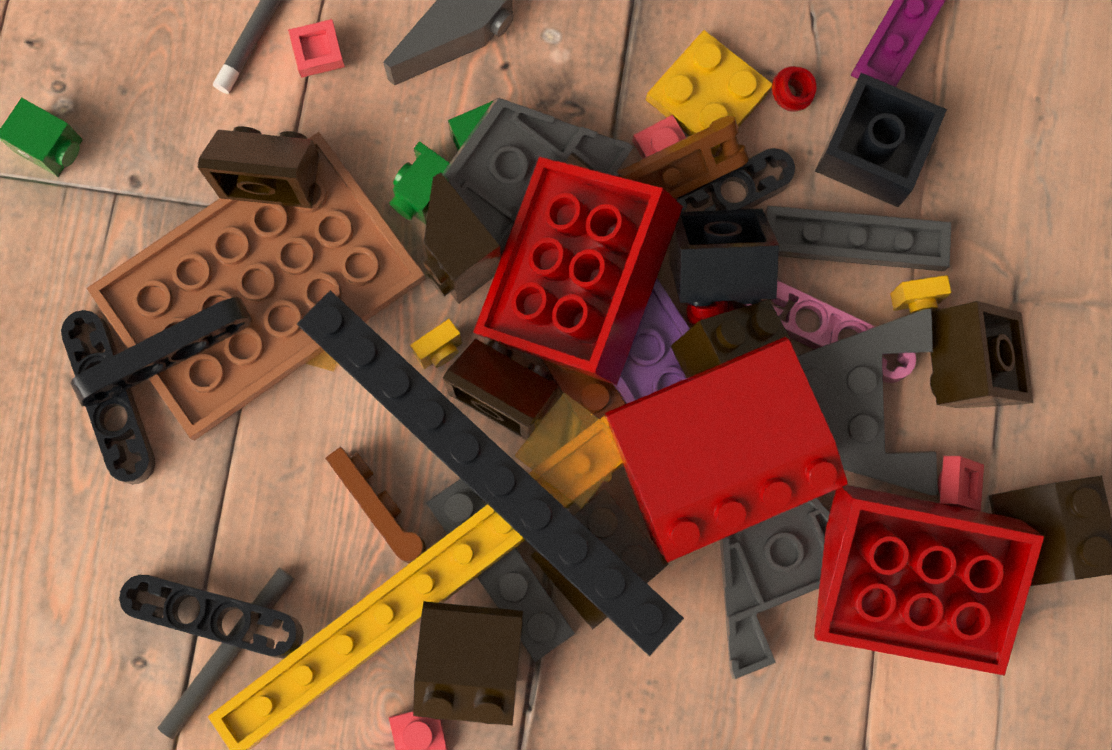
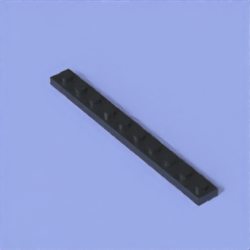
[297,290,684,657]

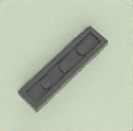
[765,206,951,271]
[426,479,575,662]

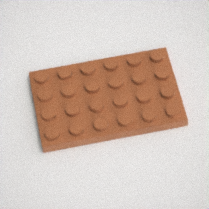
[86,132,426,441]

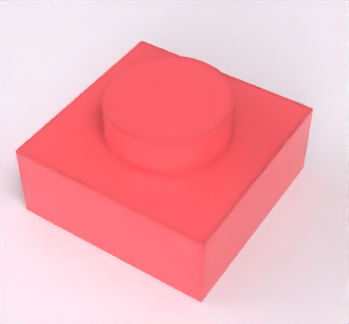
[288,19,345,78]
[632,115,686,159]
[938,456,984,511]
[389,711,448,750]

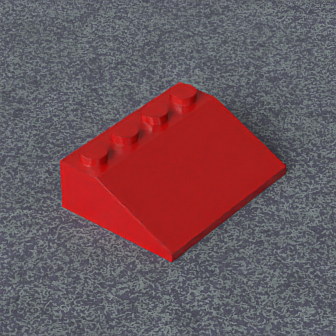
[473,157,683,385]
[604,337,848,563]
[814,485,1044,676]

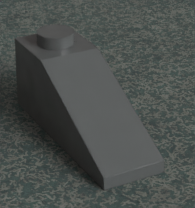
[383,0,514,85]

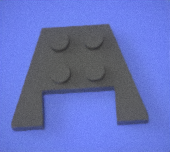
[442,98,634,257]
[797,309,938,495]
[720,498,830,679]

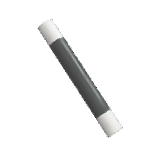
[213,0,282,94]

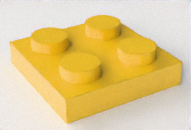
[646,30,772,155]

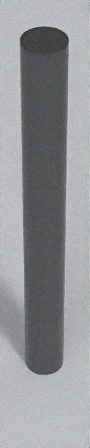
[158,567,295,739]

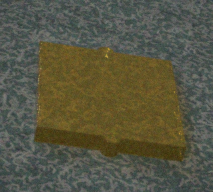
[514,393,621,509]

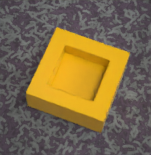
[890,275,952,314]
[410,319,463,369]

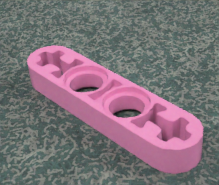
[744,280,916,383]

